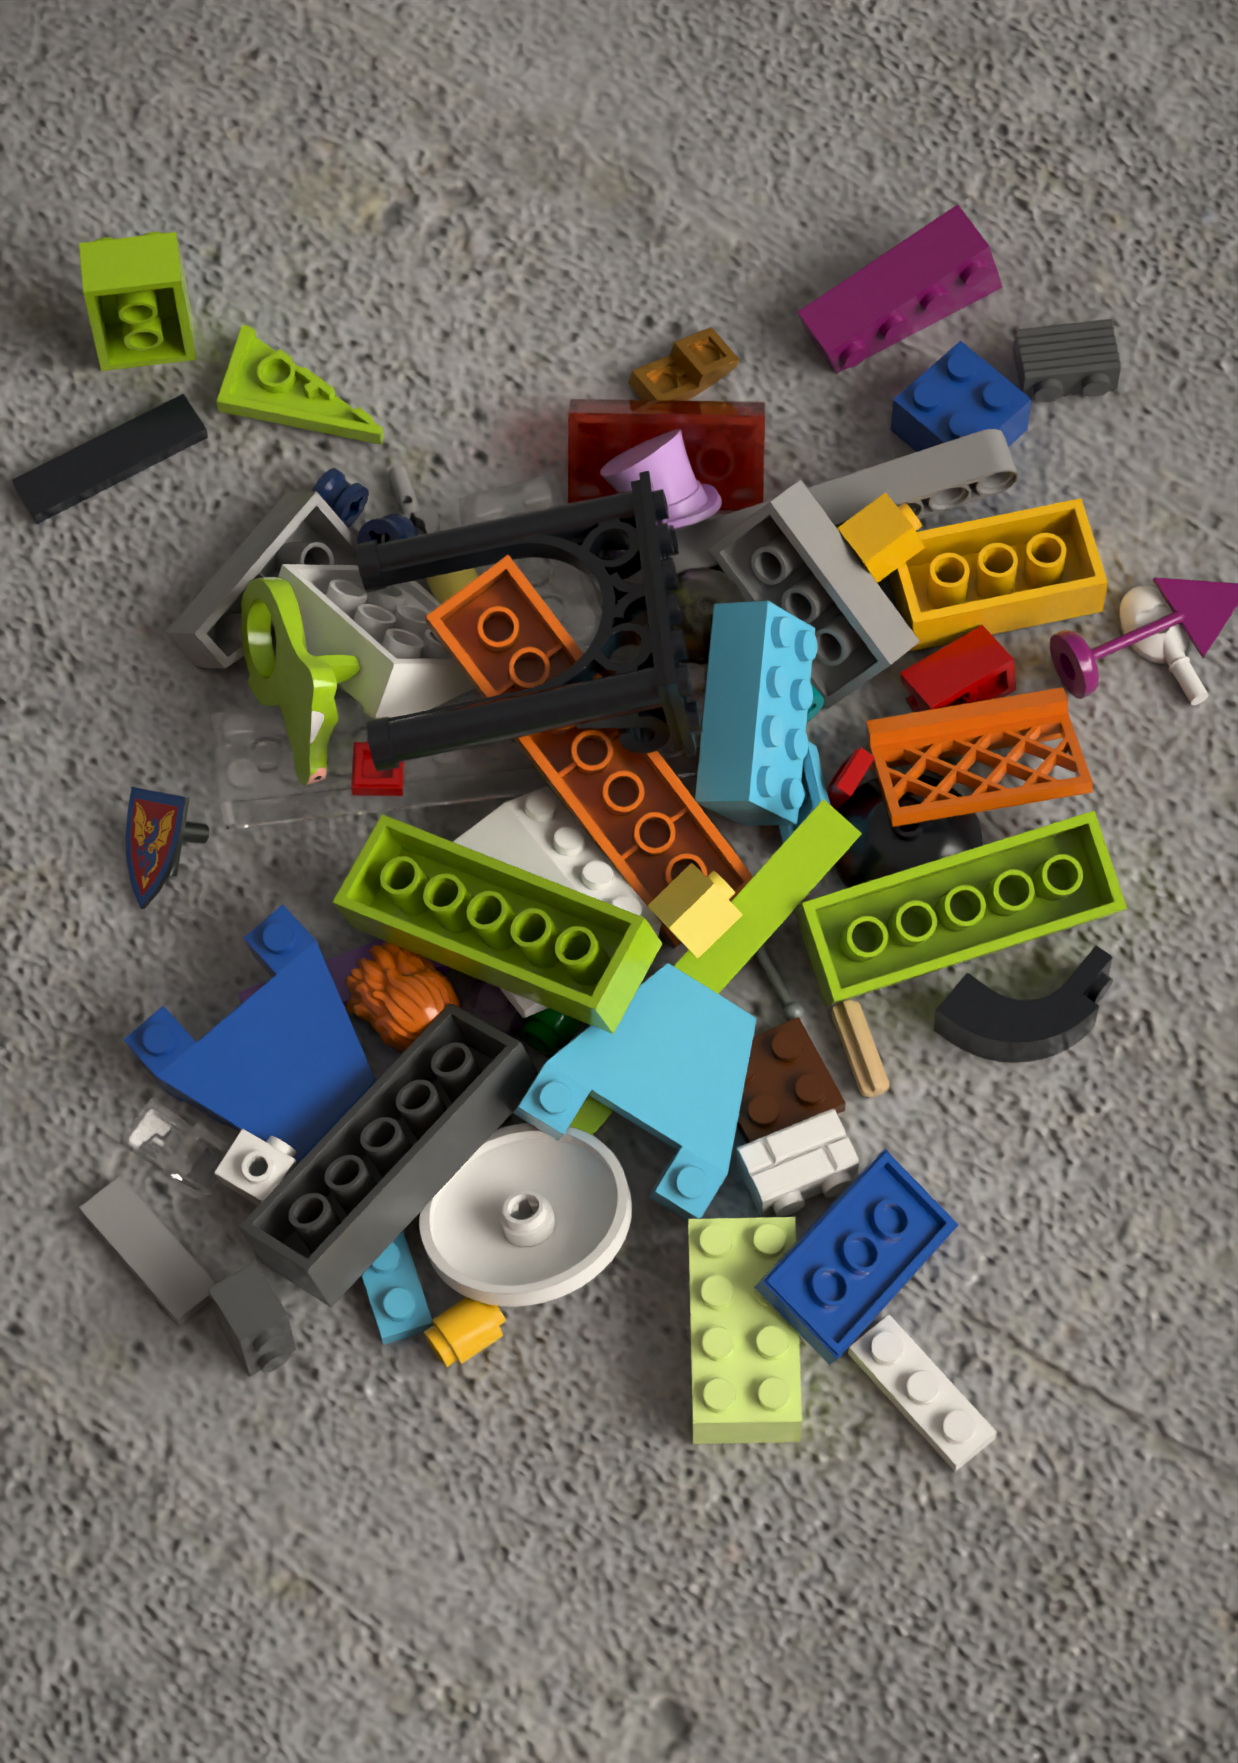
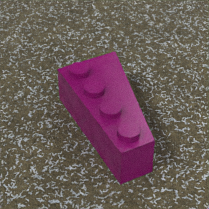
[797,204,1003,374]

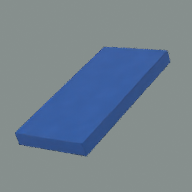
[754,1149,959,1365]

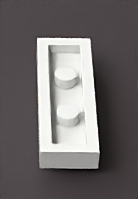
[848,1315,997,1472]

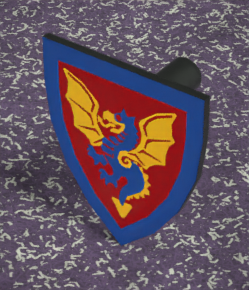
[125,787,210,909]

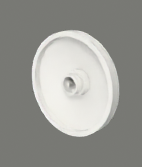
[419,1123,632,1307]

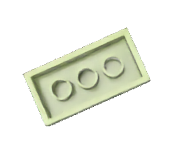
[688,1217,802,1444]

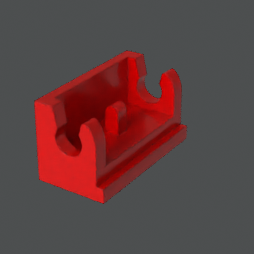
[900,625,1017,712]

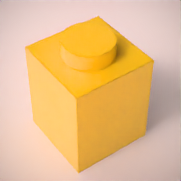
[837,492,925,583]

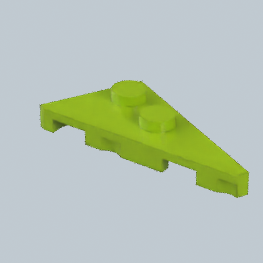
[216,324,384,445]

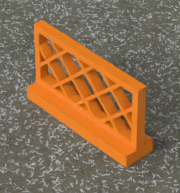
[866,687,1093,827]

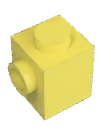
[647,863,743,958]

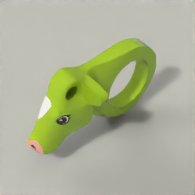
[241,577,361,786]

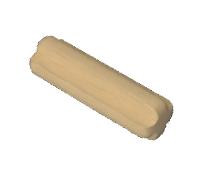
[831,999,889,1098]

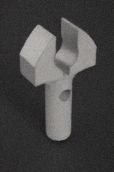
[388,465,440,534]

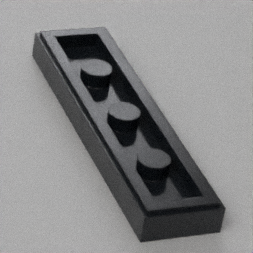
[12,393,208,524]

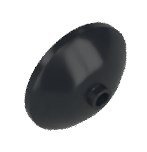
[834,773,982,888]

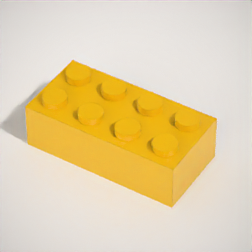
[889,498,1108,651]

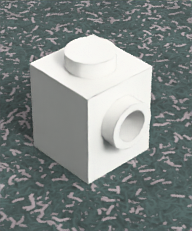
[214,1129,298,1206]

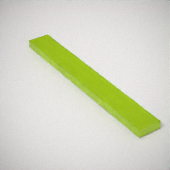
[570,799,862,1135]

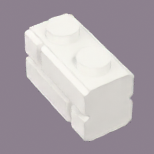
[736,1109,860,1217]

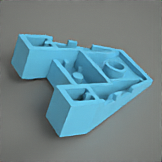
[513,963,757,1222]

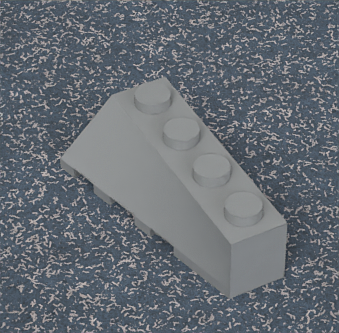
[165,491,358,669]

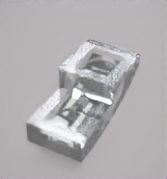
[120,1098,231,1196]

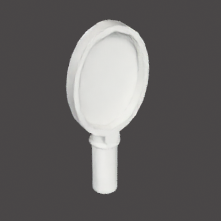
[1119,586,1209,705]

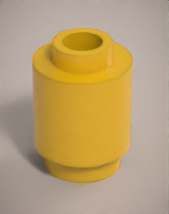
[423,1297,506,1368]

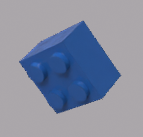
[891,341,1032,452]

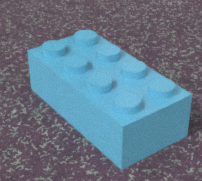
[695,601,817,826]

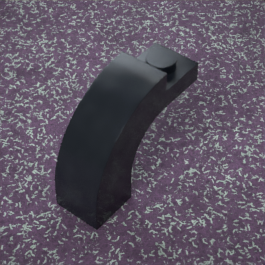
[933,945,1113,1063]

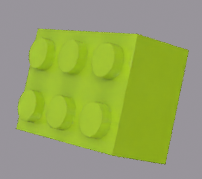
[79,232,196,371]

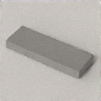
[79,1175,216,1326]

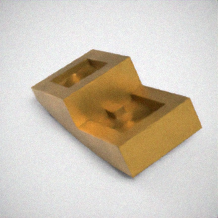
[628,327,740,416]

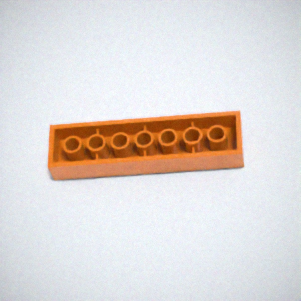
[426,555,753,949]

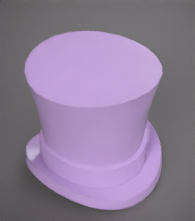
[600,429,722,530]

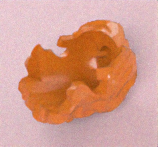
[345,941,461,1053]

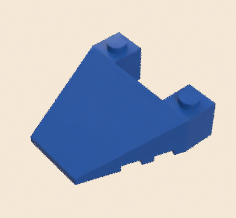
[123,905,376,1164]

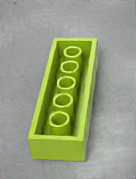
[794,810,1127,1007]
[332,814,662,1034]

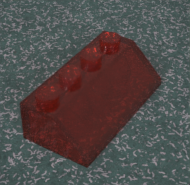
[568,399,765,511]

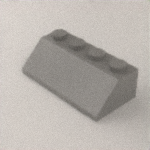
[708,480,920,710]

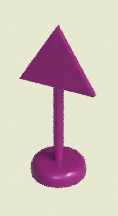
[1049,577,1238,699]

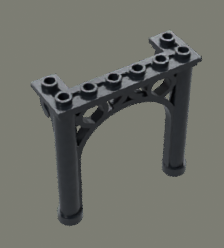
[356,471,703,772]

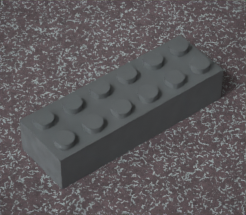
[238,1003,538,1307]

